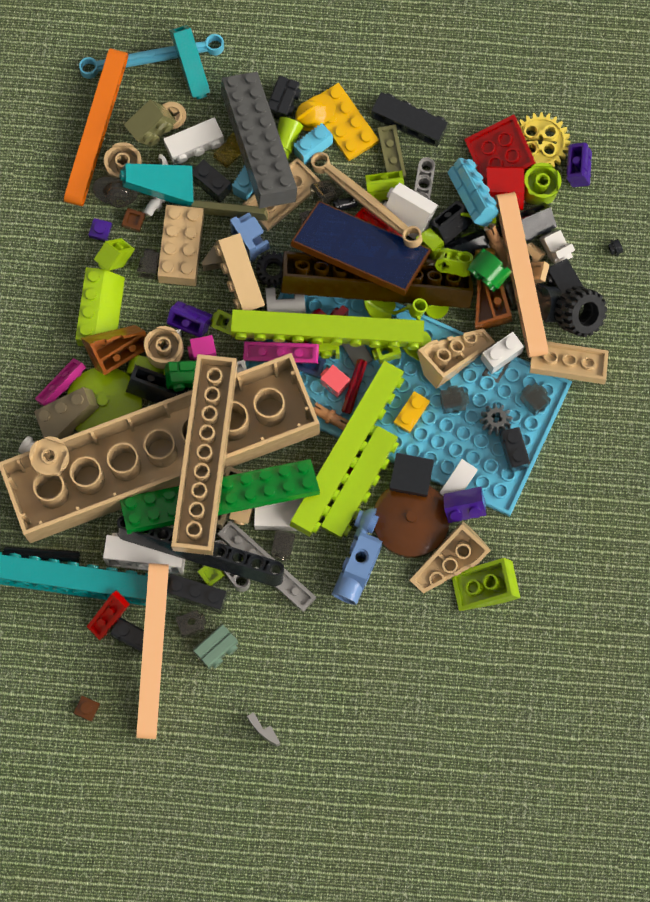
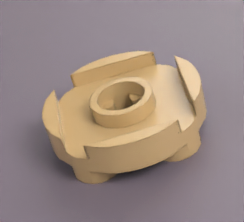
[29,436,69,477]

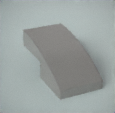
[247,712,280,747]

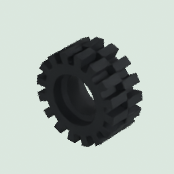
[256,251,283,288]

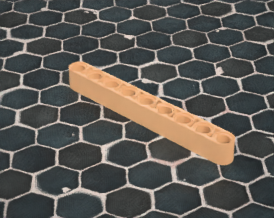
[495,192,548,358]
[136,563,169,739]

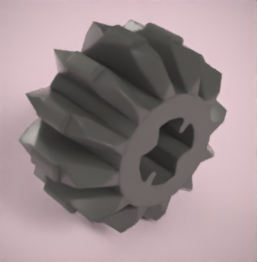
[480,403,513,436]

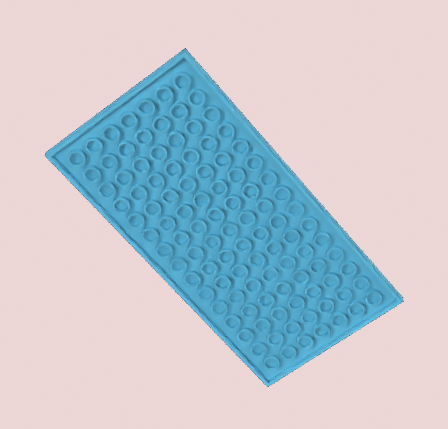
[246,293,572,517]

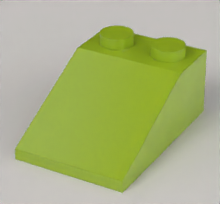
[452,558,521,611]

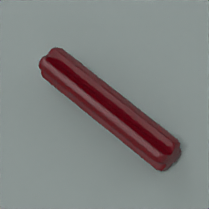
[341,359,367,414]

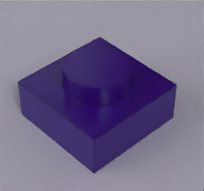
[88,218,112,242]

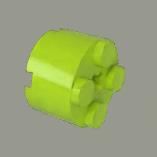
[524,163,562,205]

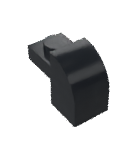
[535,283,562,322]

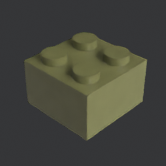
[124,99,177,146]

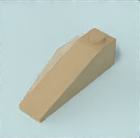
[417,329,495,389]
[409,521,491,593]

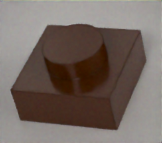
[121,208,146,233]
[73,696,100,722]

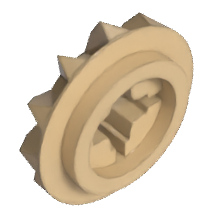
[163,102,186,130]

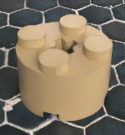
[104,142,142,185]
[144,326,184,369]

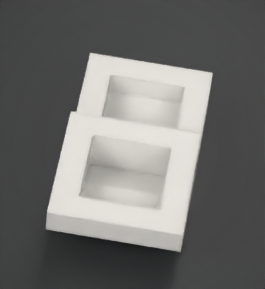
[439,459,478,496]

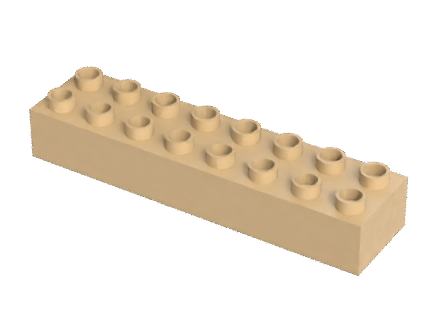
[0,353,320,543]

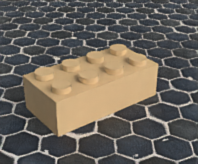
[157,205,204,286]
[214,233,265,310]

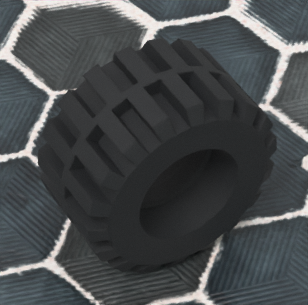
[555,286,607,337]

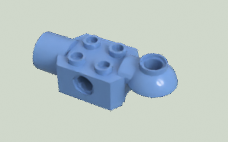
[332,508,383,605]

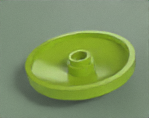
[67,368,142,433]

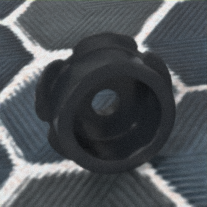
[608,239,624,257]

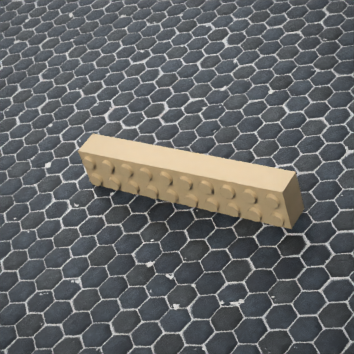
[171,354,238,555]

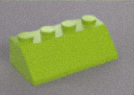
[75,267,125,346]

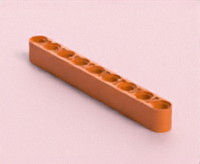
[64,48,128,207]

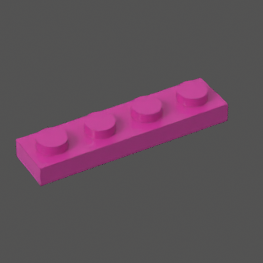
[243,341,319,364]

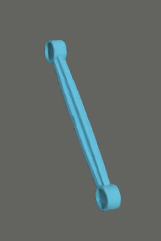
[79,34,224,79]

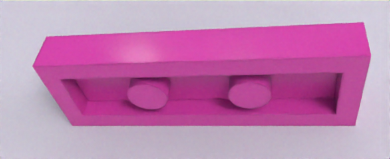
[35,358,86,406]

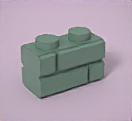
[193,624,238,669]

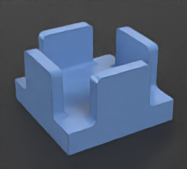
[230,213,269,263]

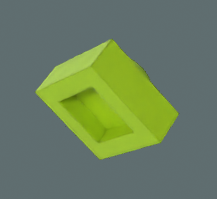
[198,566,226,586]

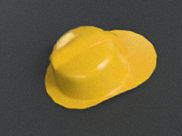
[295,94,336,131]

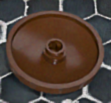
[374,486,450,558]

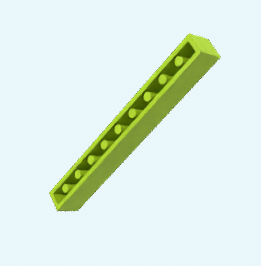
[231,309,424,350]
[290,361,405,537]

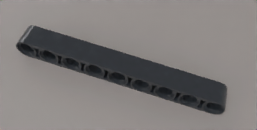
[117,515,284,586]

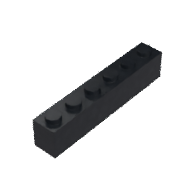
[444,202,557,259]

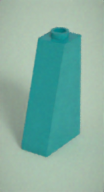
[169,25,210,99]
[119,163,194,207]

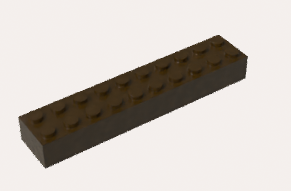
[281,251,473,308]

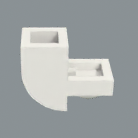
[539,230,575,264]

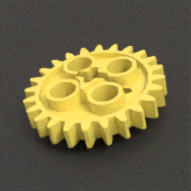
[519,112,570,169]

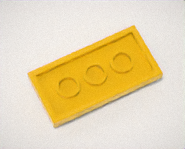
[321,83,379,162]

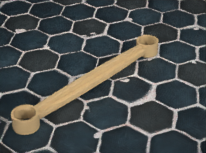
[311,152,422,248]

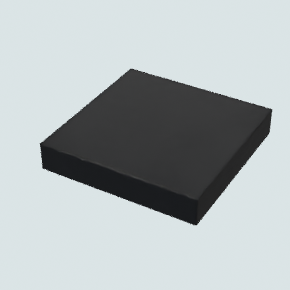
[389,453,434,497]

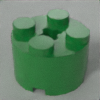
[467,248,512,292]

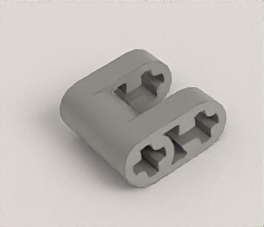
[265,287,306,314]

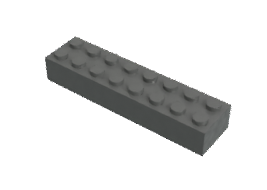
[221,72,297,209]

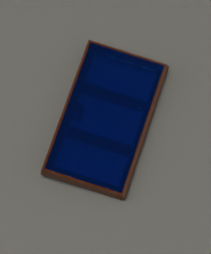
[291,201,431,296]

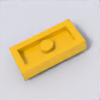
[393,391,430,434]

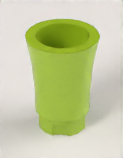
[277,117,304,160]

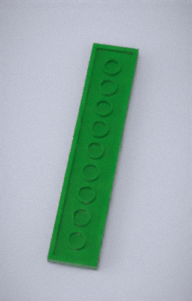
[120,459,320,534]

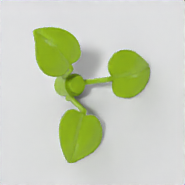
[364,298,449,361]

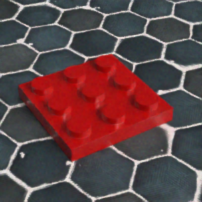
[464,115,536,184]

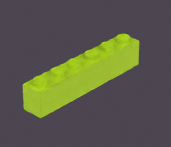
[321,426,399,540]

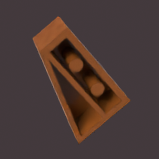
[475,278,513,330]
[81,325,147,375]

